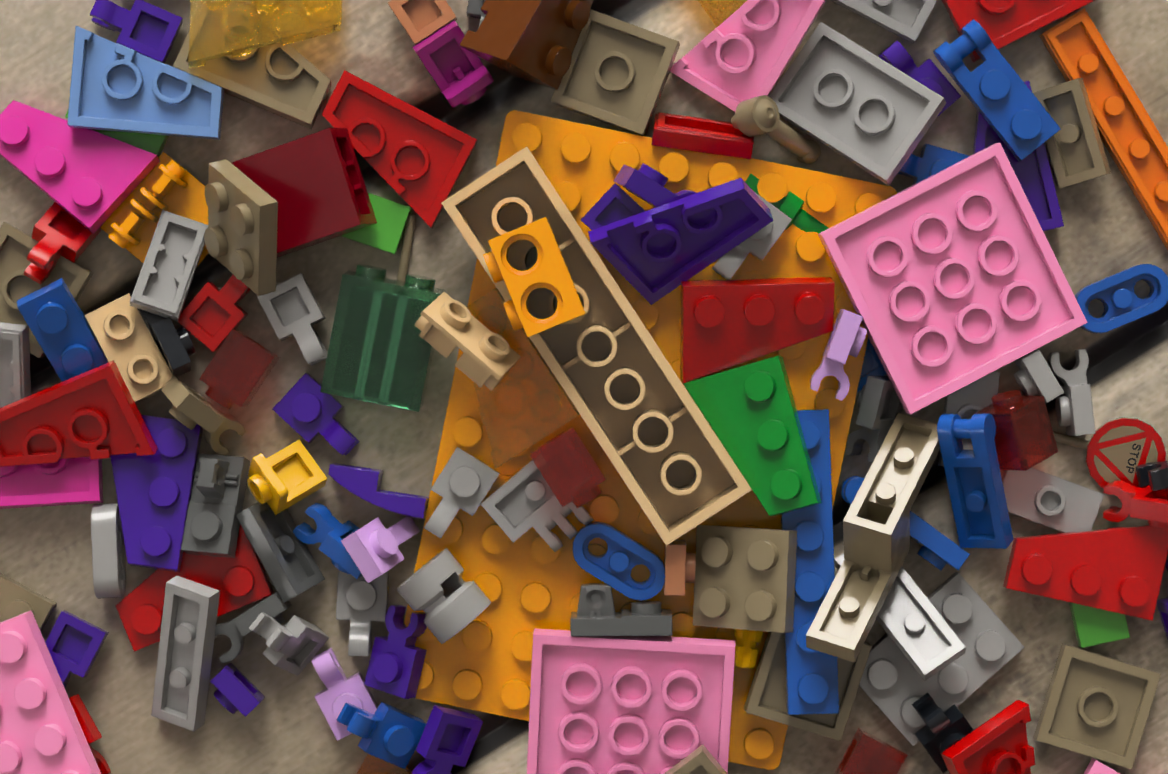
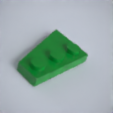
[683,356,822,516]

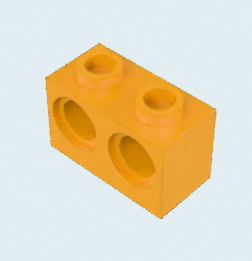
[483,217,586,338]

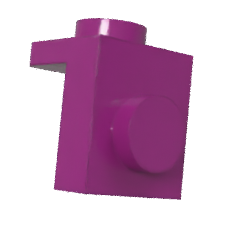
[412,20,494,107]

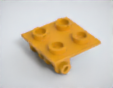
[100,151,209,267]

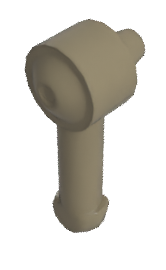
[731,95,821,164]

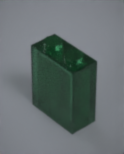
[320,264,445,412]

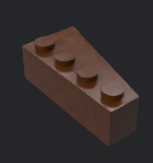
[460,0,594,90]

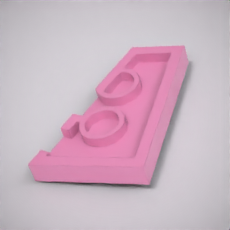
[670,0,826,112]

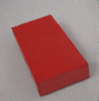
[652,112,754,159]

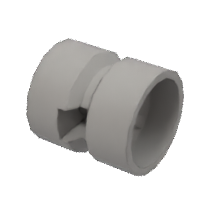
[397,548,491,644]

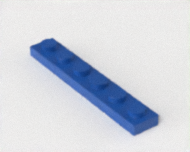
[781,409,839,715]

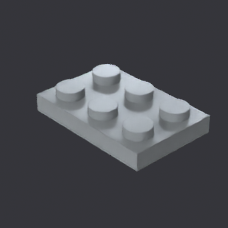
[769,22,946,186]
[859,572,1024,746]

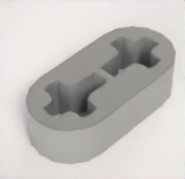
[91,503,126,599]

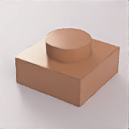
[388,0,457,45]
[664,540,696,596]

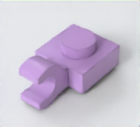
[810,309,867,401]
[341,516,420,583]
[311,648,378,741]

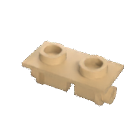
[414,292,521,391]
[84,293,173,402]

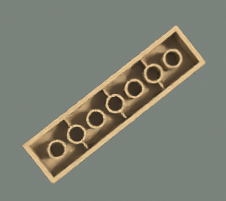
[441,146,752,546]

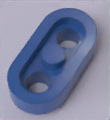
[1075,264,1168,333]
[572,522,665,601]

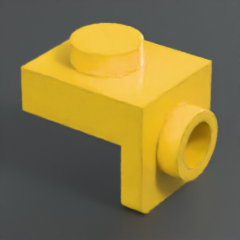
[247,439,327,515]

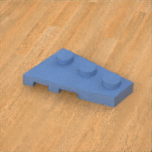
[67,26,224,140]

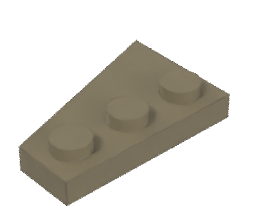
[173,0,331,130]

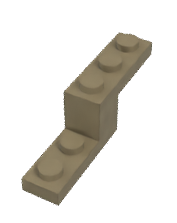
[806,413,940,663]

